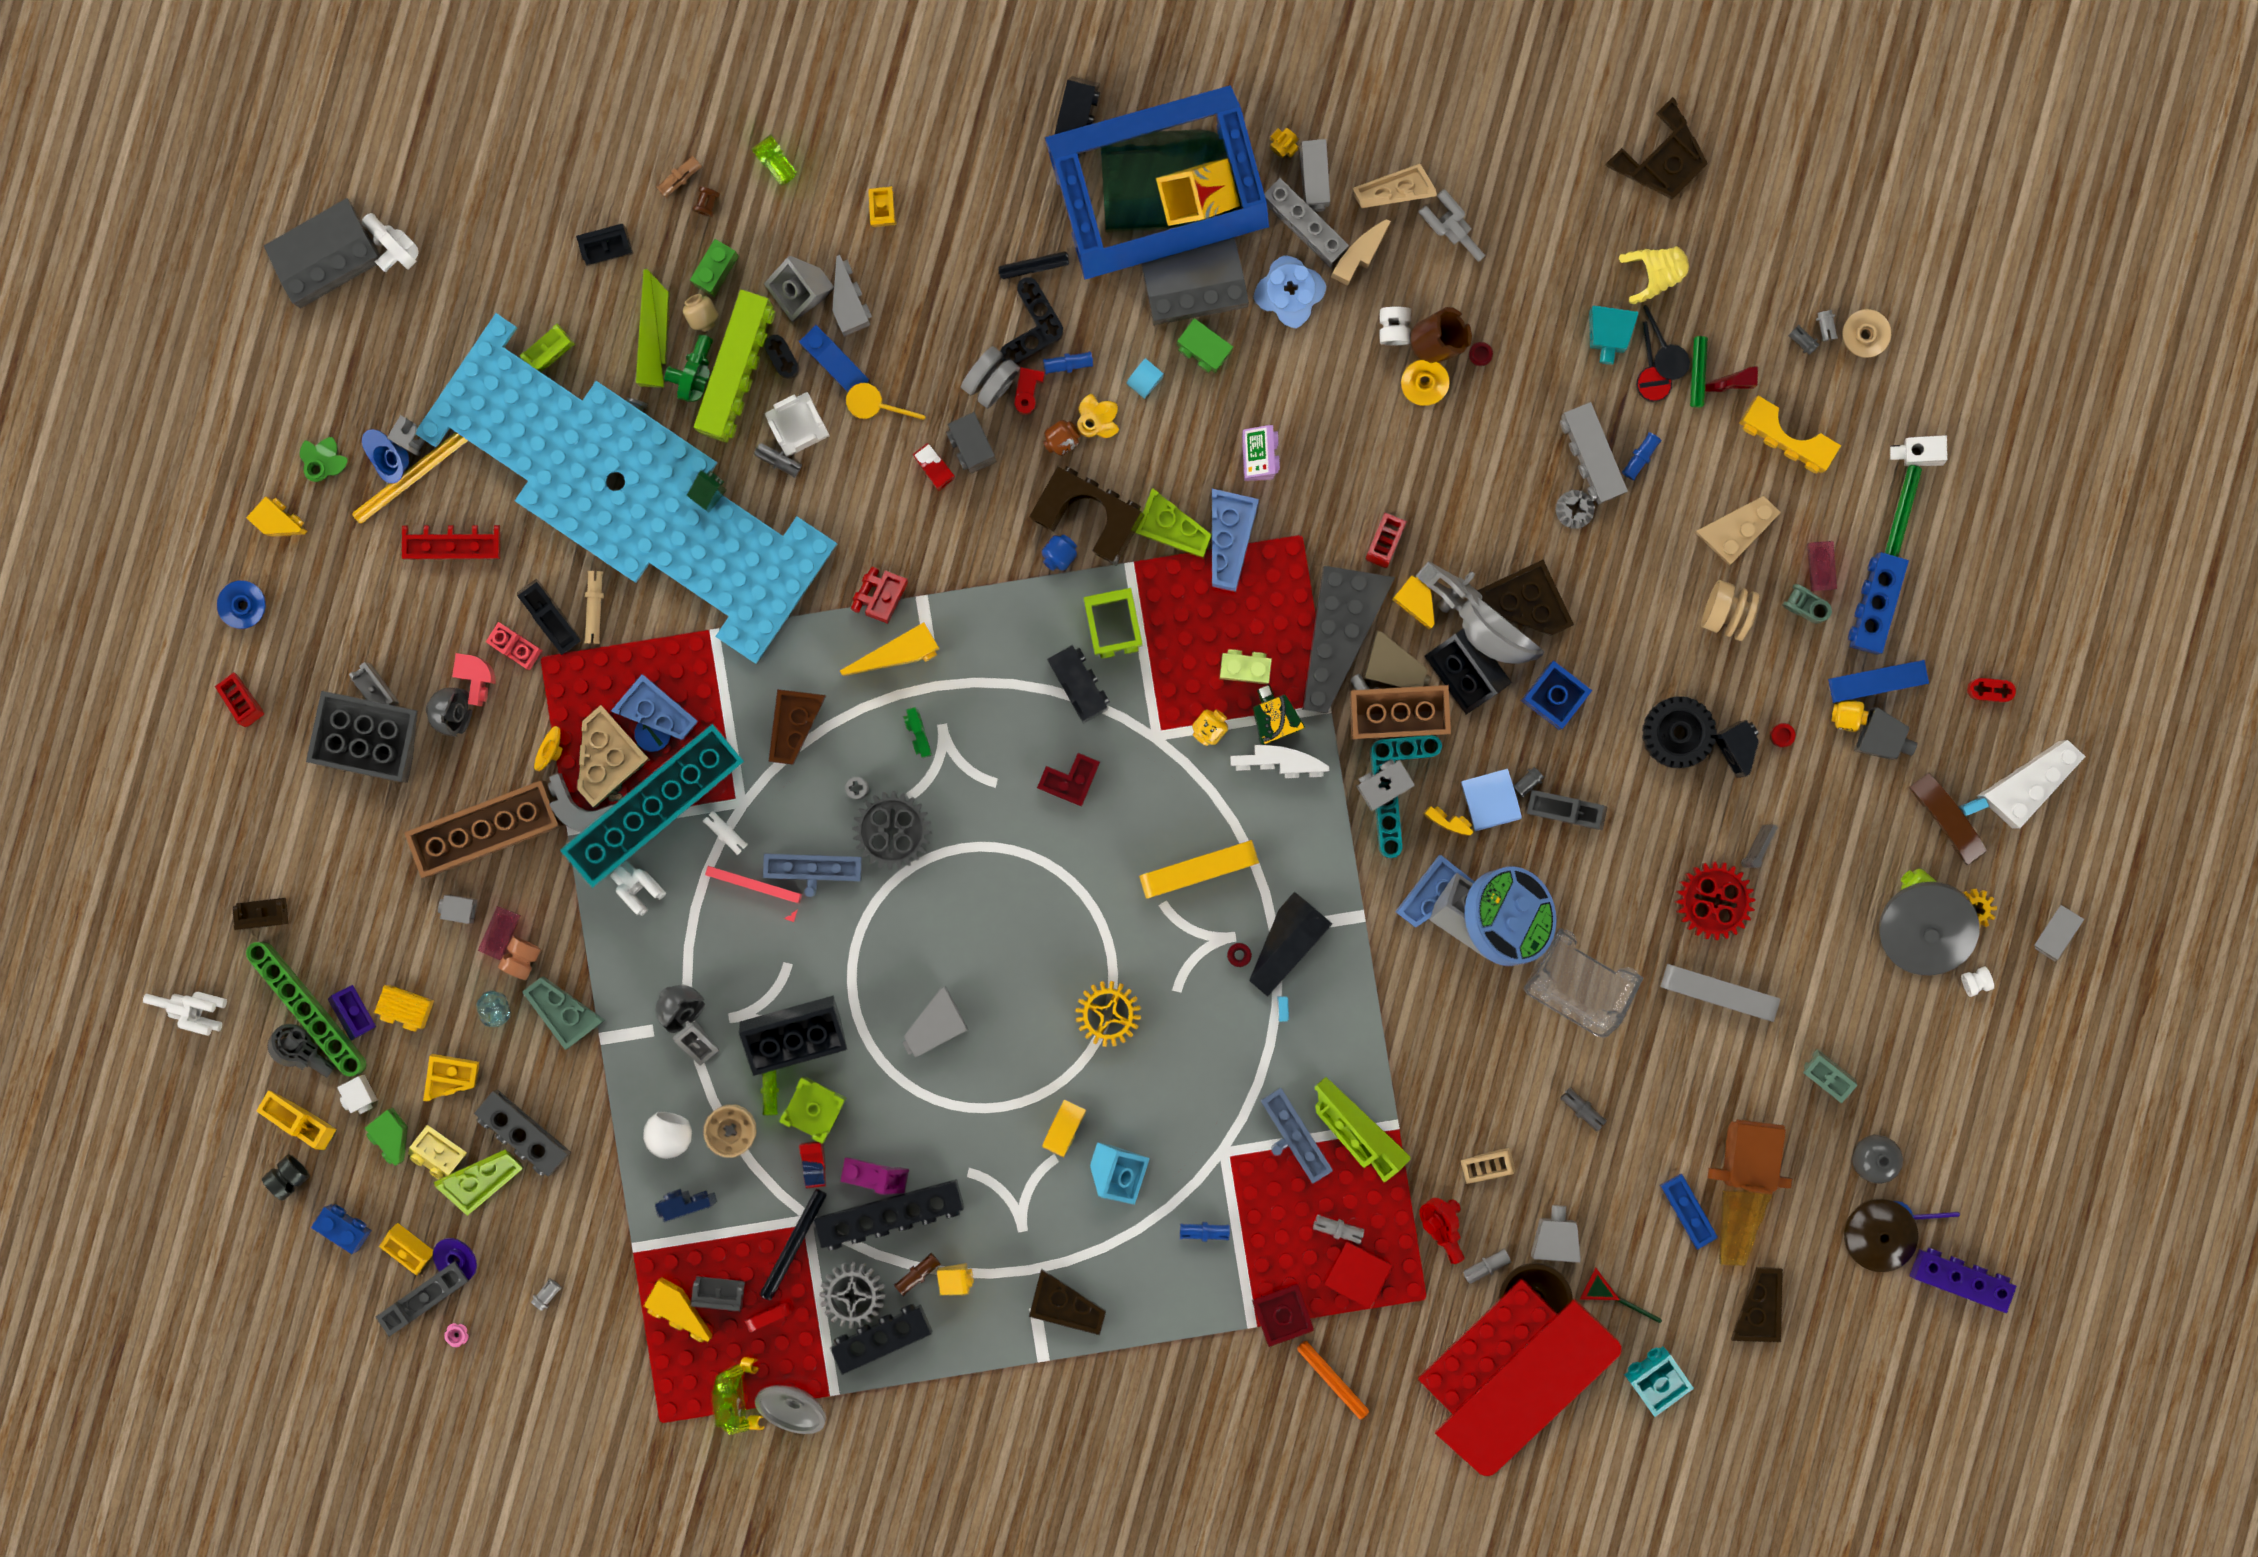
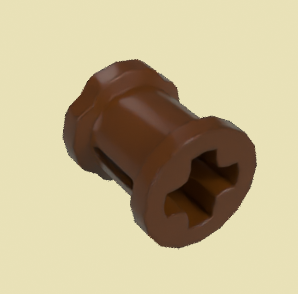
[692,186,720,217]

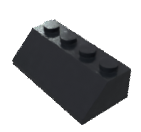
[739,996,847,1076]

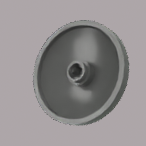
[1879,882,1980,975]

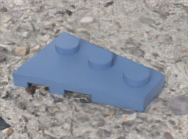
[1395,854,1475,928]

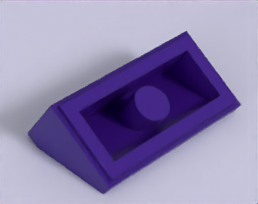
[328,985,376,1041]

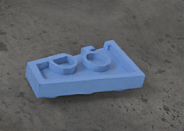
[611,674,699,740]

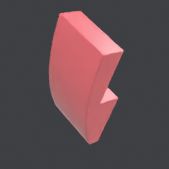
[486,622,543,671]

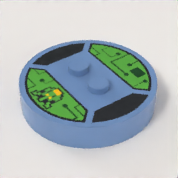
[1465,867,1556,966]

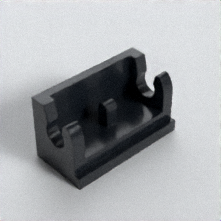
[576,223,633,266]

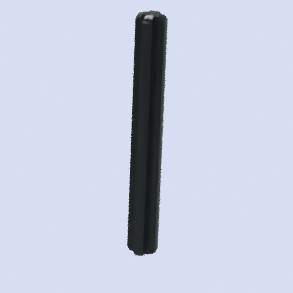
[760,1189,827,1300]

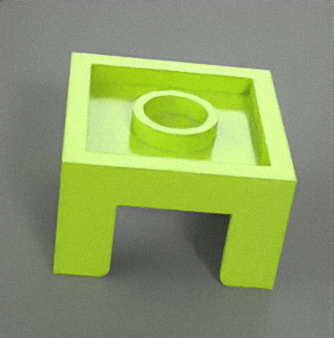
[779,1076,847,1144]

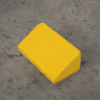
[379,1223,433,1276]

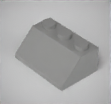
[1430,873,1487,959]

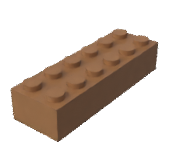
[404,780,563,878]

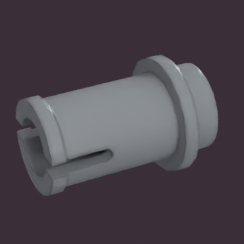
[1816,310,1838,342]
[531,1278,562,1311]

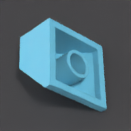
[1090,1142,1150,1205]

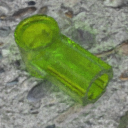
[752,134,797,186]

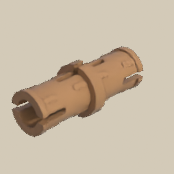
[656,156,702,199]

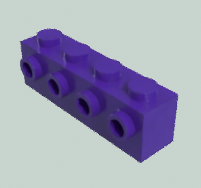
[1909,1247,2017,1314]

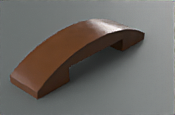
[1909,773,1987,865]

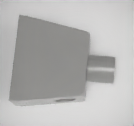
[1531,1205,1580,1263]

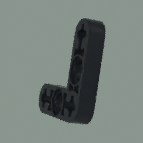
[1000,277,1063,364]

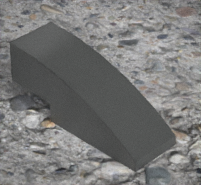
[1527,790,1608,831]

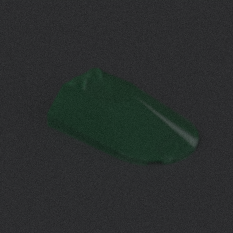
[1101,130,1237,232]

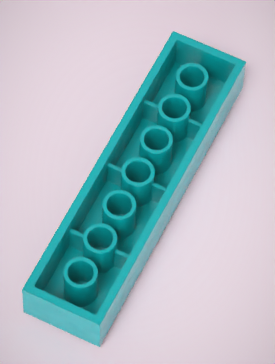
[560,724,744,888]

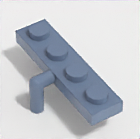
[763,854,862,897]
[1260,1087,1333,1184]

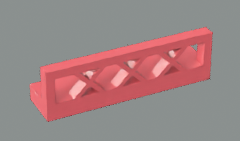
[705,866,802,922]

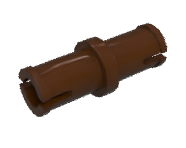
[894,1253,941,1296]

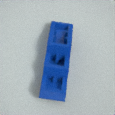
[1828,660,1929,703]

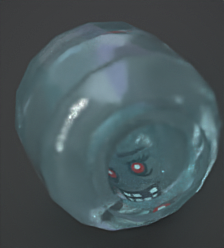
[476,991,511,1027]

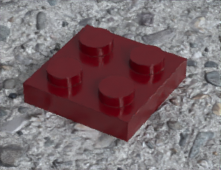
[1252,1284,1314,1347]

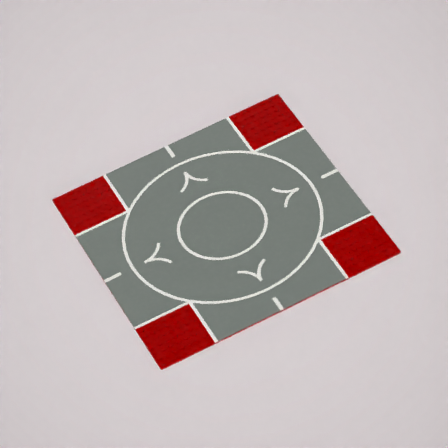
[541,535,1427,1423]

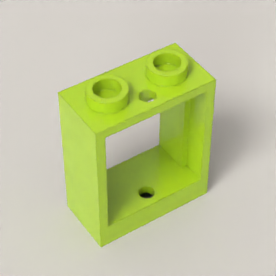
[1083,588,1143,659]

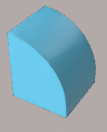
[1126,358,1164,399]

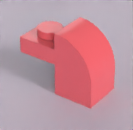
[452,653,496,706]

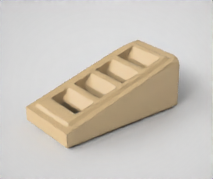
[1461,1148,1515,1184]

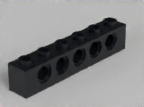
[814,1179,964,1251]

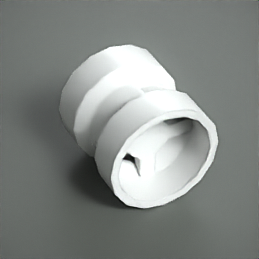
[1961,966,1994,997]

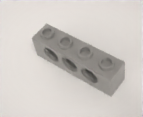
[1264,178,1349,268]

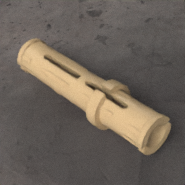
[584,571,604,644]

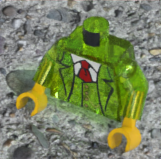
[712,1357,765,1435]

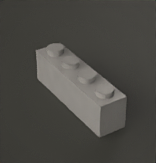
[1560,402,1628,505]

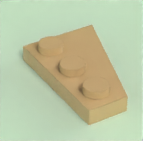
[1695,496,1781,565]

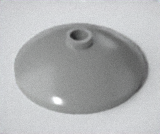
[755,1386,826,1434]

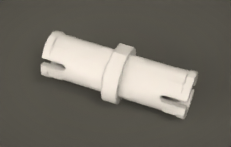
[702,810,748,855]

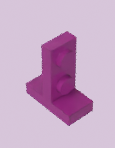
[840,1157,909,1194]

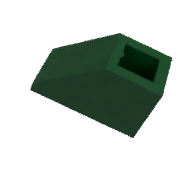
[687,470,726,513]

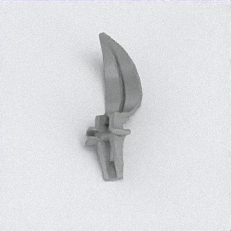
[1416,561,1545,664]

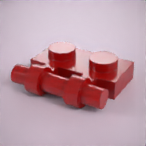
[851,567,908,624]

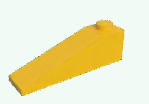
[840,622,940,676]

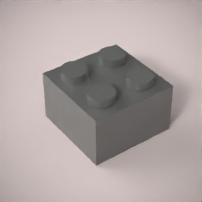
[946,412,997,474]

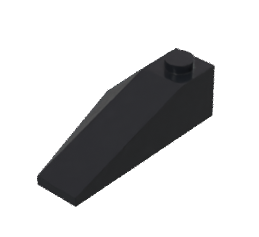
[1249,891,1332,997]

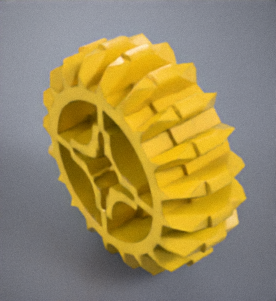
[1075,981,1141,1047]

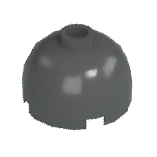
[426,688,472,737]
[655,985,705,1033]
[1852,1135,1903,1184]

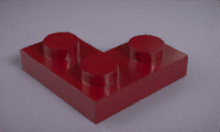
[1037,753,1100,807]

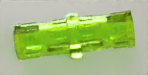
[760,1070,780,1115]

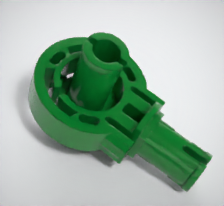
[664,334,713,402]

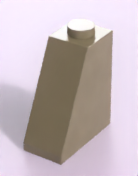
[1363,631,1430,688]

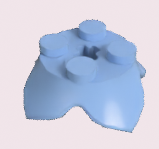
[1253,256,1326,329]

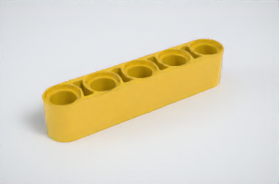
[1139,840,1259,899]

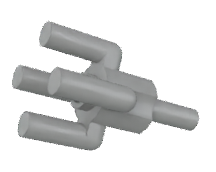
[1418,189,1486,262]

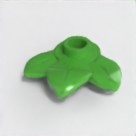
[300,437,348,482]

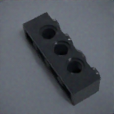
[830,1303,933,1375]

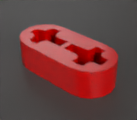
[1967,678,2016,702]
[745,1302,792,1332]

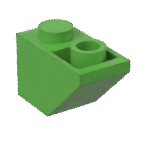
[365,1108,408,1166]

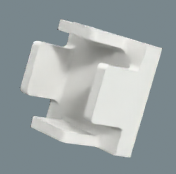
[764,392,830,457]

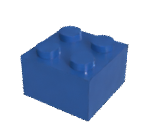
[1521,661,1592,730]

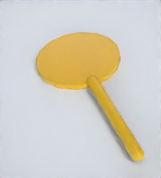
[846,383,926,420]

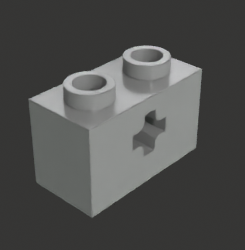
[1356,759,1415,811]

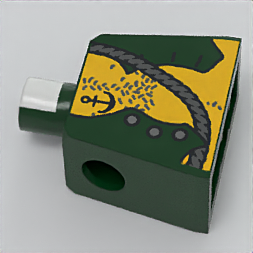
[1253,685,1305,745]

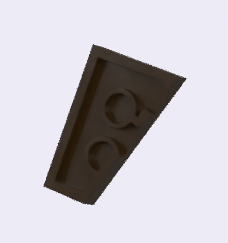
[1731,1267,1783,1342]
[1029,1268,1106,1335]

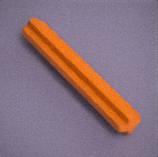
[1297,1341,1369,1420]

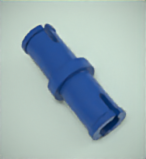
[1043,351,1093,375]
[1622,432,1662,481]
[1180,1222,1230,1242]

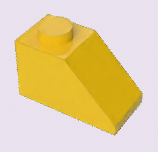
[1392,575,1435,630]

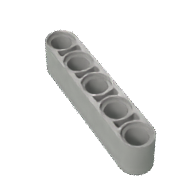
[1660,964,1781,1022]

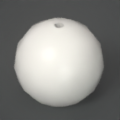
[644,1112,692,1159]

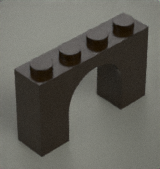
[1029,466,1144,566]

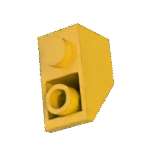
[246,496,307,537]
[937,1263,974,1295]

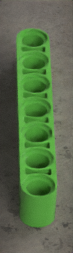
[246,942,366,1076]

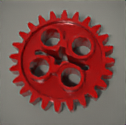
[1675,862,1756,940]

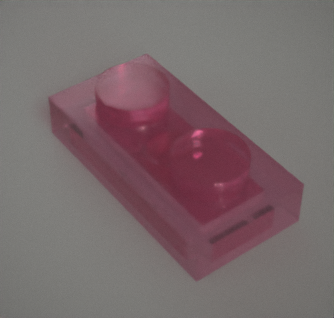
[1807,541,1837,592]
[478,906,521,960]

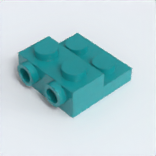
[1624,1346,1694,1417]

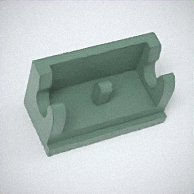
[1803,1049,1857,1103]

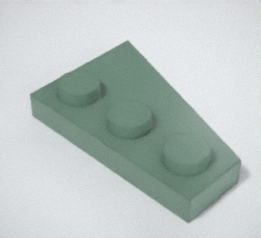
[522,976,605,1050]

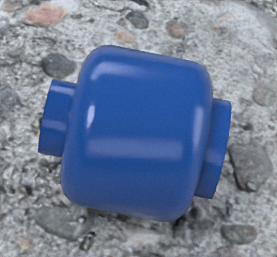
[1042,534,1077,571]

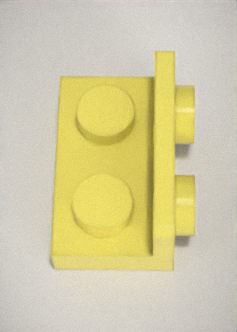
[408,1125,467,1180]

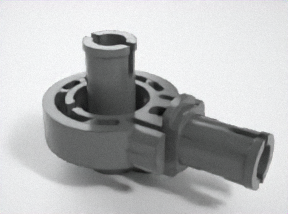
[267,1024,335,1078]

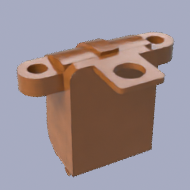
[1707,1119,1793,1194]

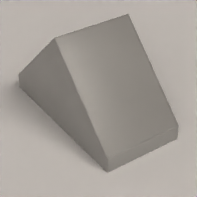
[673,1021,719,1066]

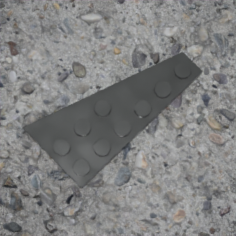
[1302,566,1395,713]

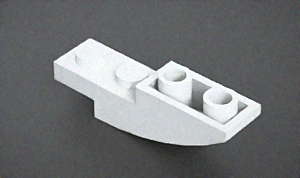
[1230,745,1329,778]

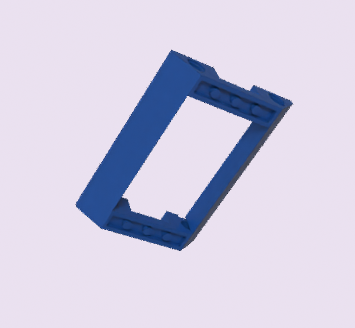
[1045,85,1269,280]

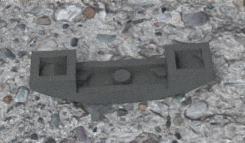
[376,1261,469,1337]

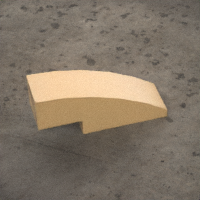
[1331,219,1391,286]

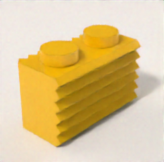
[374,985,434,1032]

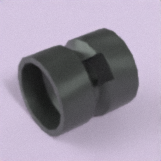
[262,1154,310,1201]

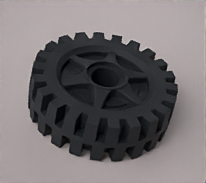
[1642,697,1717,768]

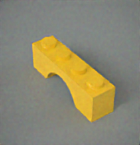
[1739,395,1841,474]

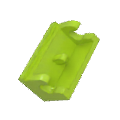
[520,324,575,373]

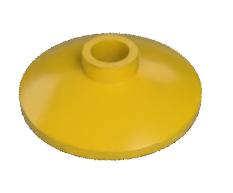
[1401,360,1450,406]
[534,726,562,772]

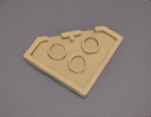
[577,705,650,808]

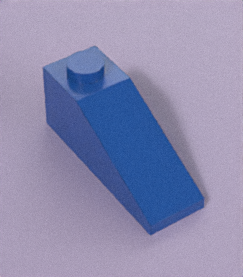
[799,325,869,392]

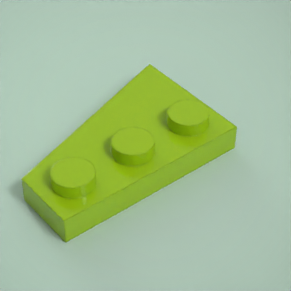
[1135,488,1212,558]
[434,1149,523,1216]

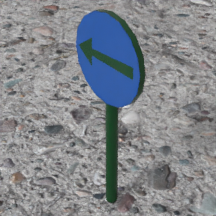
[634,723,671,752]

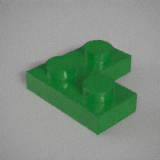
[903,707,932,758]

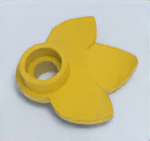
[1077,394,1119,438]

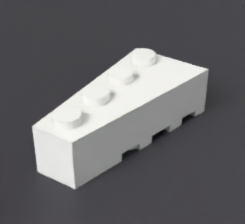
[1977,740,2086,828]

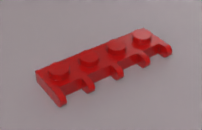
[402,525,500,560]

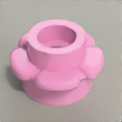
[444,1323,469,1347]

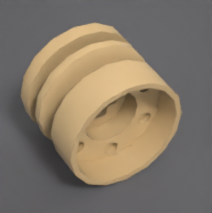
[1701,580,1759,641]
[704,1104,756,1157]

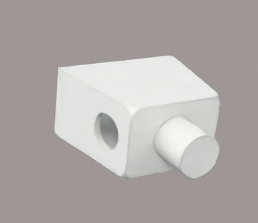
[1890,436,1947,466]

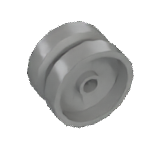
[961,346,1020,409]

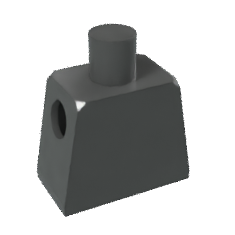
[1854,707,1918,760]

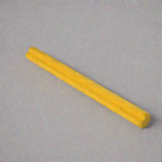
[352,432,468,524]

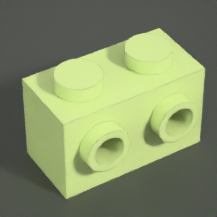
[1220,649,1271,684]

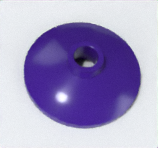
[433,1238,477,1280]

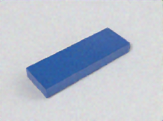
[1660,1174,1718,1250]

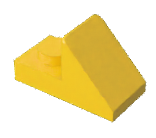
[868,186,897,227]

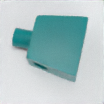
[1589,305,1638,365]

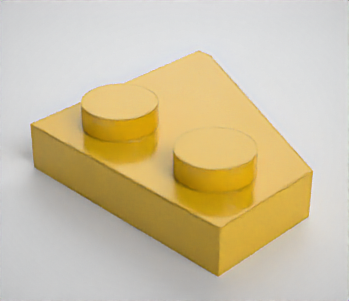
[423,1054,480,1101]

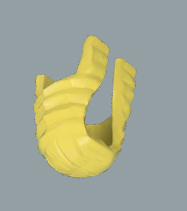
[1619,246,1689,304]

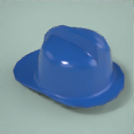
[362,429,409,484]

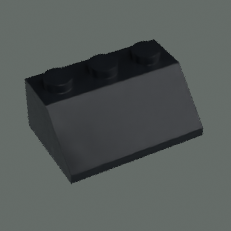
[1424,629,1512,715]

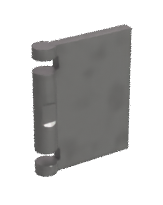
[1741,824,1778,868]

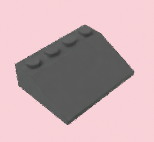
[264,198,381,309]
[1141,237,1249,326]
[306,691,418,783]

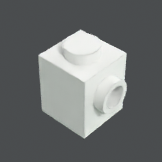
[337,1075,378,1114]

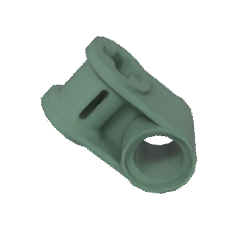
[1782,584,1832,624]

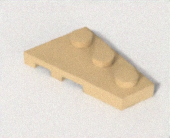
[1352,164,1437,208]

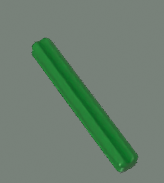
[1885,465,1922,557]

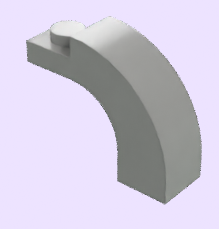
[548,773,614,832]

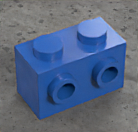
[311,1204,372,1254]

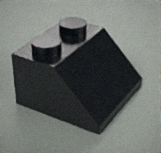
[1715,720,1759,778]

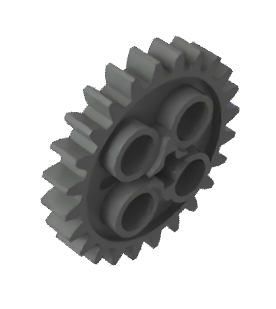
[852,791,932,870]

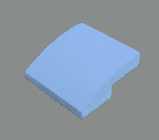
[1461,769,1522,831]

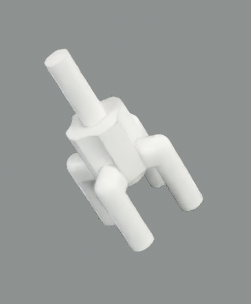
[610,860,666,916]
[143,992,227,1036]

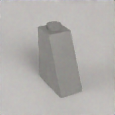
[1299,139,1330,212]
[903,986,968,1058]

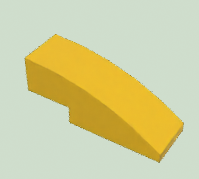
[256,1090,337,1150]

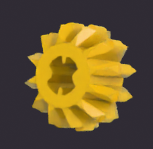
[1962,889,1997,927]

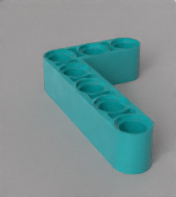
[1370,735,1442,858]

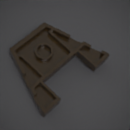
[1605,97,1708,200]

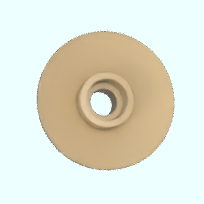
[1842,309,1891,358]

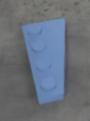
[1212,489,1259,592]

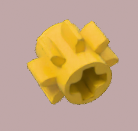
[1270,128,1299,158]

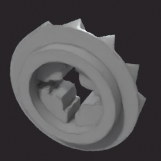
[1556,490,1595,529]

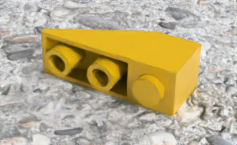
[644,1277,713,1342]

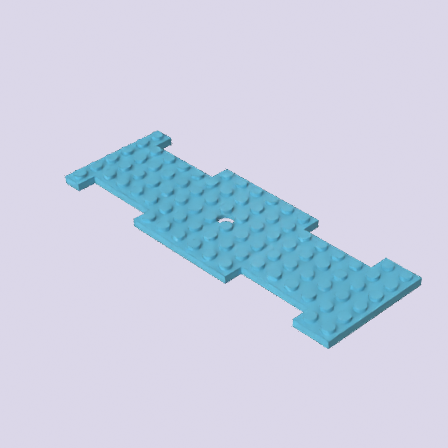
[416,313,837,664]

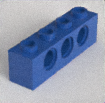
[1848,552,1909,655]

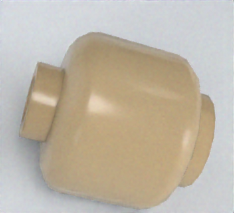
[683,294,719,332]

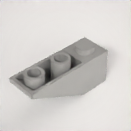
[832,255,872,336]

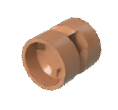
[498,936,541,980]

